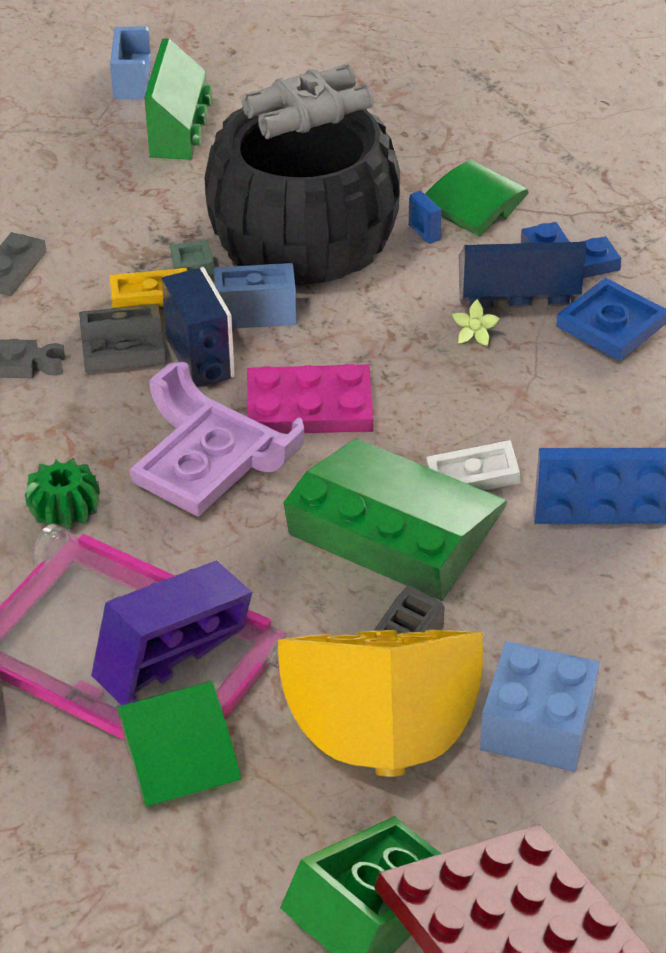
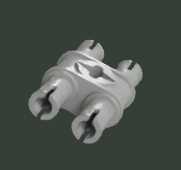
[241,64,374,139]

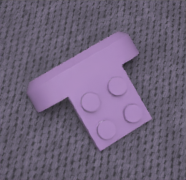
[130,362,304,517]

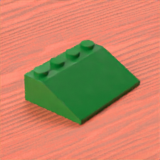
[283,438,507,601]

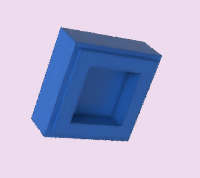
[408,190,441,244]

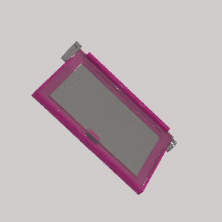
[0,524,287,741]

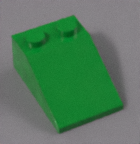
[280,816,441,953]

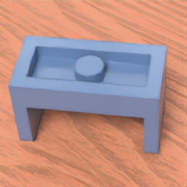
[110,26,151,99]
[214,263,296,329]

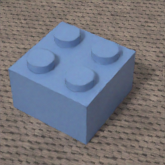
[480,641,600,772]

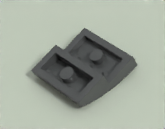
[79,304,166,372]

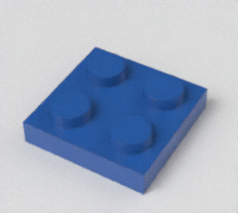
[556,277,666,361]

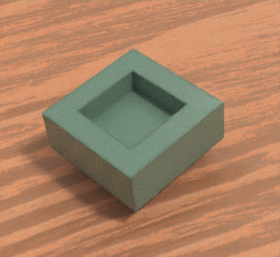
[170,240,214,276]

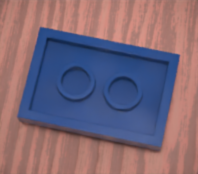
[533,448,666,524]

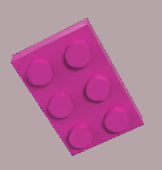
[247,364,373,434]

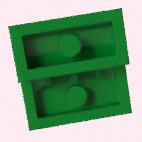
[425,160,529,237]
[116,681,242,807]

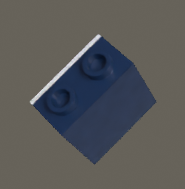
[161,267,235,387]

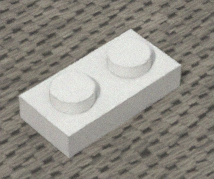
[426,440,521,491]

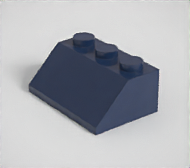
[458,242,586,308]

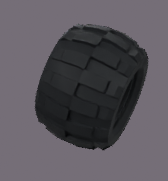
[204,107,400,284]

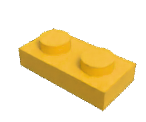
[109,268,187,308]

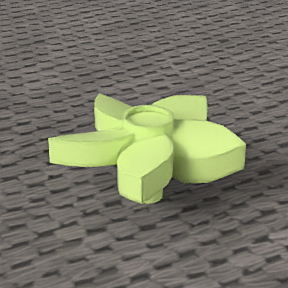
[452,299,500,347]

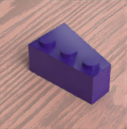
[91,560,253,705]

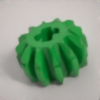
[25,458,100,530]

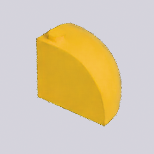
[278,630,483,777]

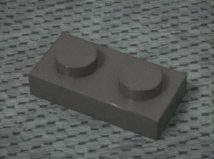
[0,232,46,296]

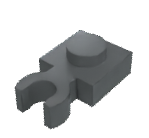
[0,339,65,378]

